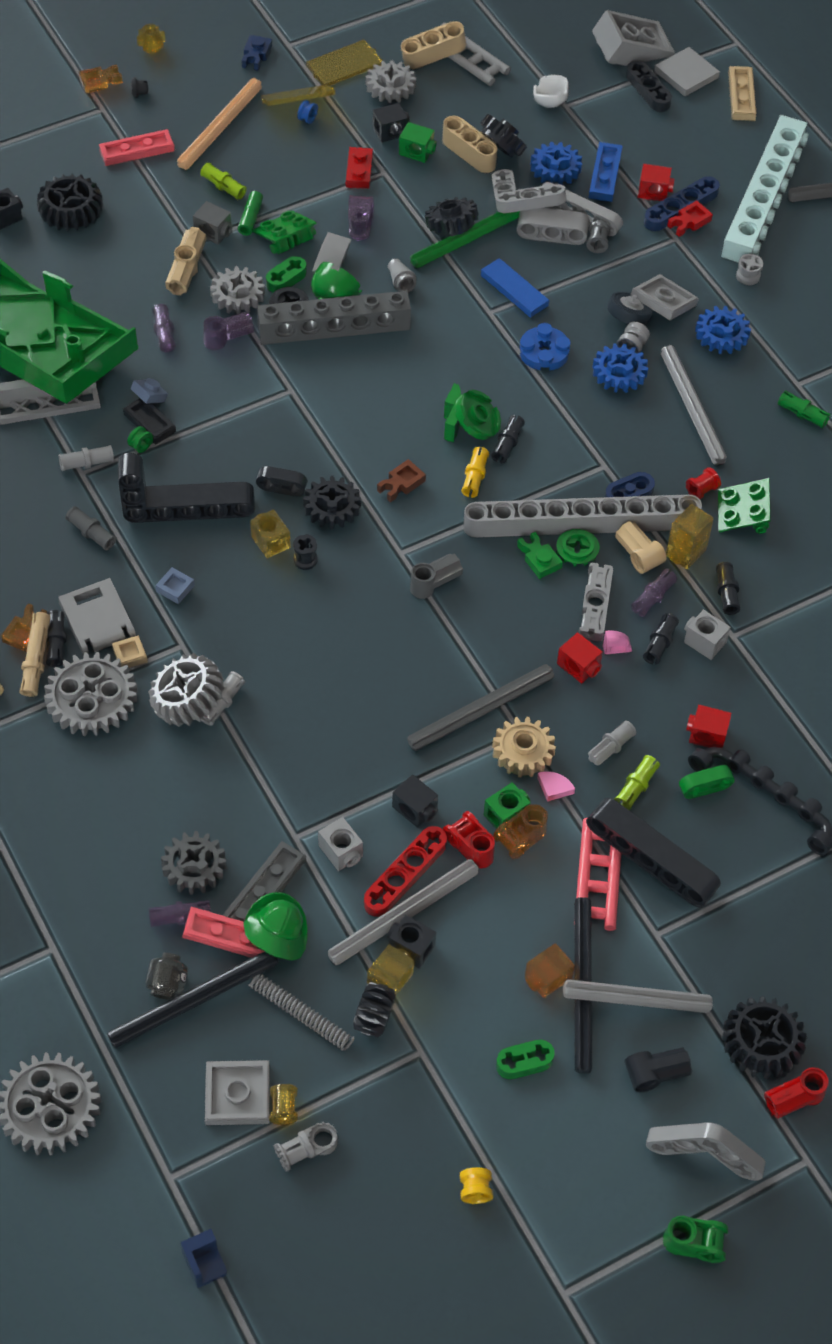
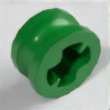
[127,426,153,453]

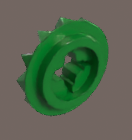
[556,529,600,567]

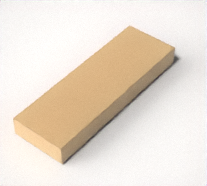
[728,66,756,121]

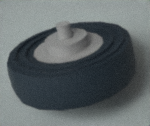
[607,292,653,325]

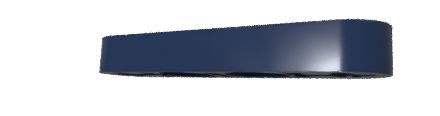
[644,176,720,231]

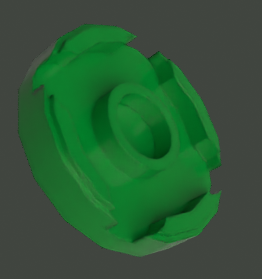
[455,389,501,440]

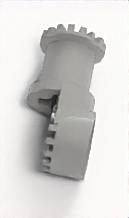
[274,1122,338,1171]

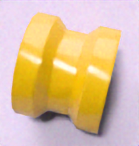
[460,1167,493,1204]

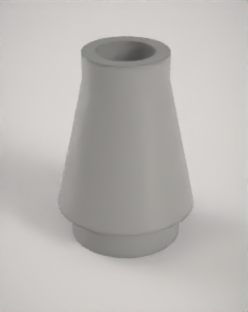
[388,259,416,292]

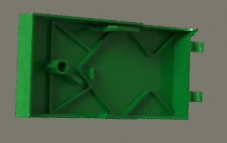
[0,259,139,404]

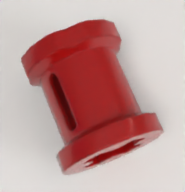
[686,467,721,499]

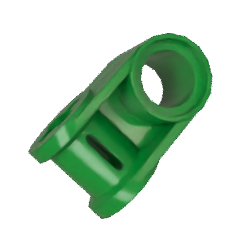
[663,1216,728,1263]

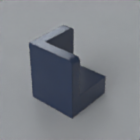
[180,1229,227,1288]

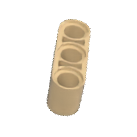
[401,21,466,69]
[442,116,498,173]

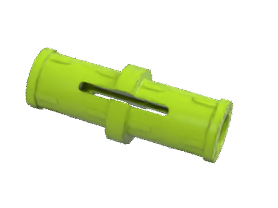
[200,163,247,200]
[614,755,660,810]

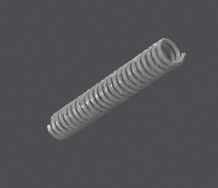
[248,974,355,1051]

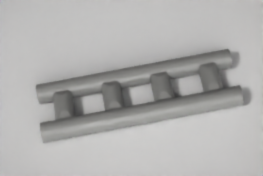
[442,22,511,86]

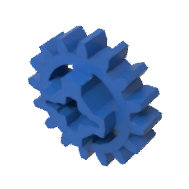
[530,142,582,185]
[695,306,751,354]
[592,343,648,393]

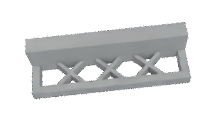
[0,379,101,425]

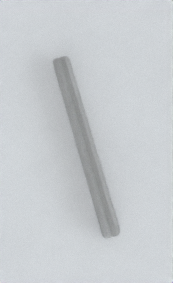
[661,345,727,465]
[328,859,479,965]

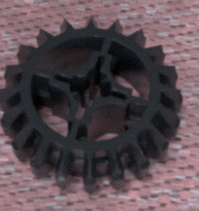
[37,173,103,232]
[722,995,807,1080]

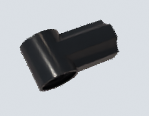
[624,1047,692,1092]

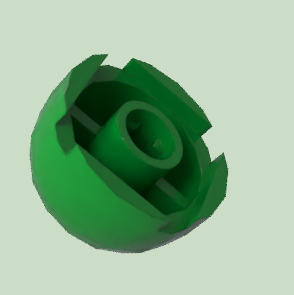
[311,262,362,300]

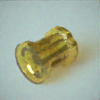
[269,1084,298,1125]

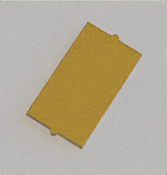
[306,39,383,87]
[261,84,335,106]

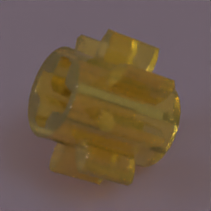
[137,24,165,53]

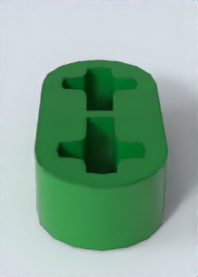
[266,256,307,293]
[679,765,735,799]
[496,1039,555,1079]

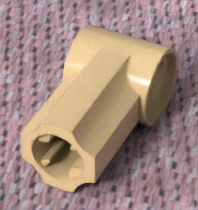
[615,521,667,574]

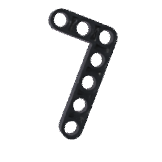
[118,453,255,523]

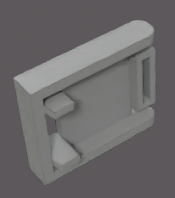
[58,578,136,655]

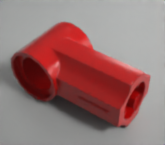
[764,1067,829,1119]

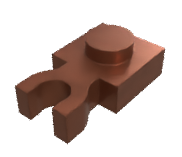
[377,459,426,503]

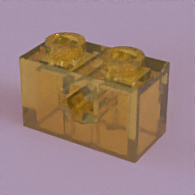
[666,504,714,570]

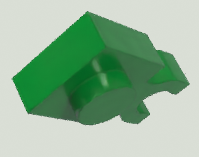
[517,532,563,579]

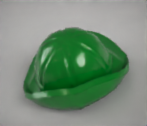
[244,892,307,961]

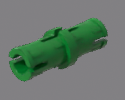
[778,390,831,429]

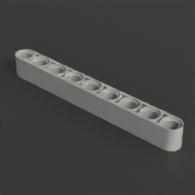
[463,495,702,537]

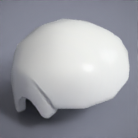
[533,75,569,108]

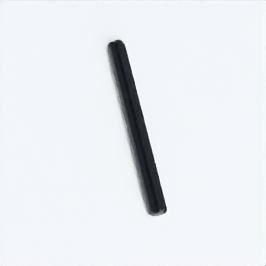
[574,897,592,1074]
[107,951,278,1048]

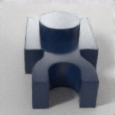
[242,35,272,71]

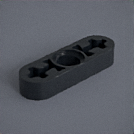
[626,61,672,112]

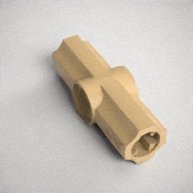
[165,227,206,296]

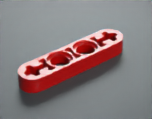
[364,826,447,917]

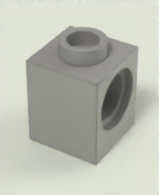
[684,609,731,660]
[318,817,363,871]

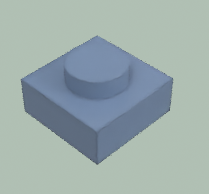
[130,378,168,404]
[155,567,195,604]

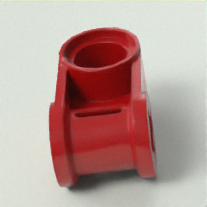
[443,811,495,868]

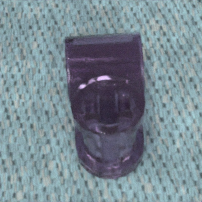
[348,195,374,240]

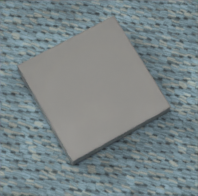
[654,47,720,96]
[630,274,699,320]
[205,1060,270,1125]

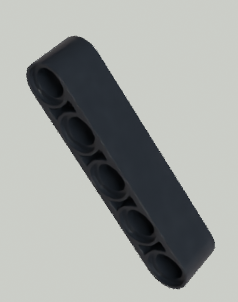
[586,798,721,908]

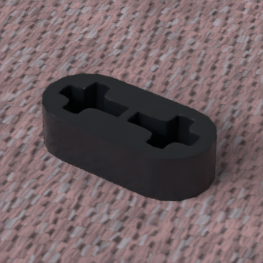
[256,466,308,497]

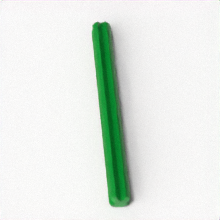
[410,211,520,268]

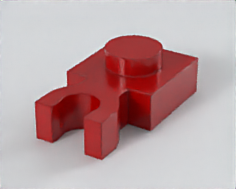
[667,200,713,237]

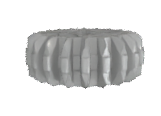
[148,653,225,727]

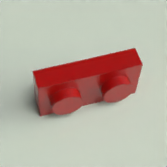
[346,147,373,189]

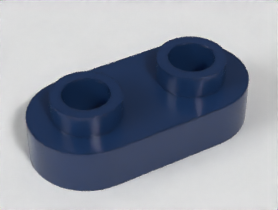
[605,472,655,497]

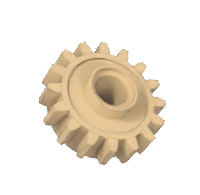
[492,717,556,777]

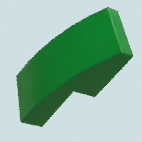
[444,383,461,443]

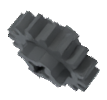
[161,831,227,895]

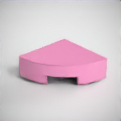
[603,630,632,655]
[537,772,575,802]

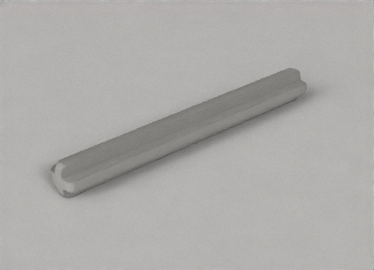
[563,980,713,1013]

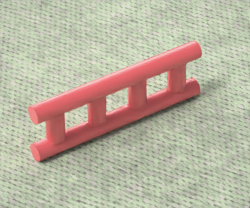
[576,818,621,931]

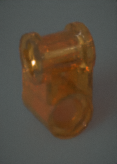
[493,804,548,859]

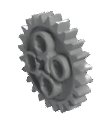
[44,652,137,736]
[0,1053,101,1155]

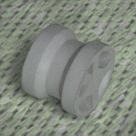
[736,254,763,285]

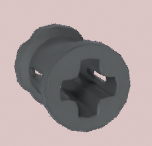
[586,220,610,253]

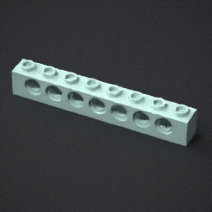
[721,115,809,262]

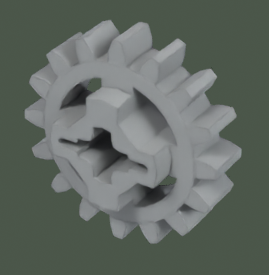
[366,60,416,103]
[210,266,265,314]

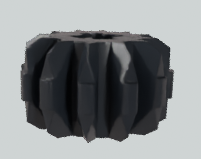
[353,982,396,1038]

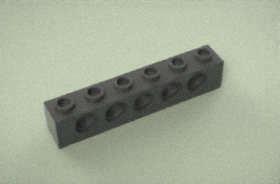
[257,291,411,345]

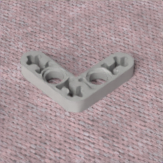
[492,169,566,213]
[646,1123,766,1181]

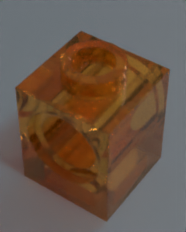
[525,943,575,998]

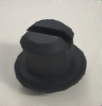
[131,77,148,98]

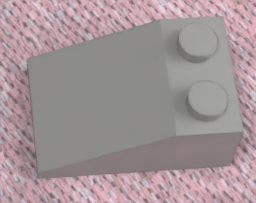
[592,10,675,66]

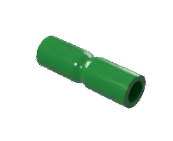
[238,191,263,236]

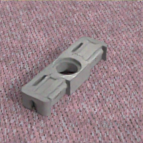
[579,563,613,641]

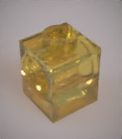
[250,509,291,559]
[367,944,414,995]

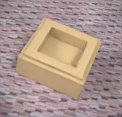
[112,635,148,668]

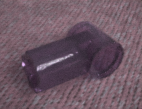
[203,312,254,350]

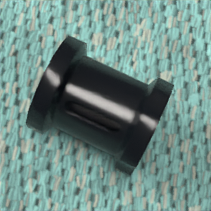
[293,534,318,570]

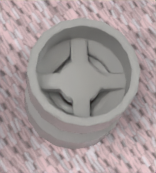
[617,322,650,353]

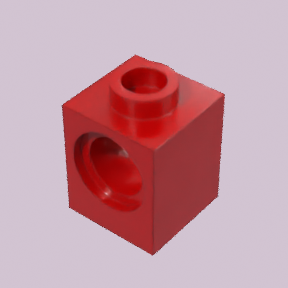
[638,164,675,201]
[557,632,603,684]
[686,704,732,748]

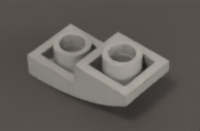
[312,232,351,275]

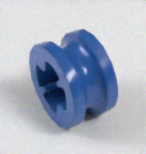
[297,100,318,124]

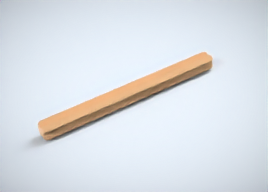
[177,78,262,170]

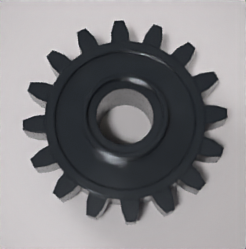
[480,114,527,158]
[425,197,479,237]

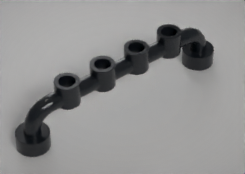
[688,747,832,856]

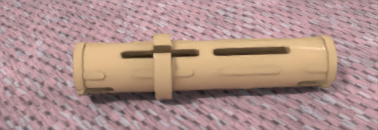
[19,612,51,697]

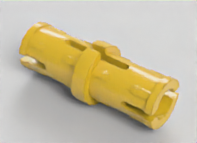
[461,447,489,498]

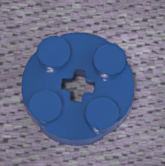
[519,323,571,370]

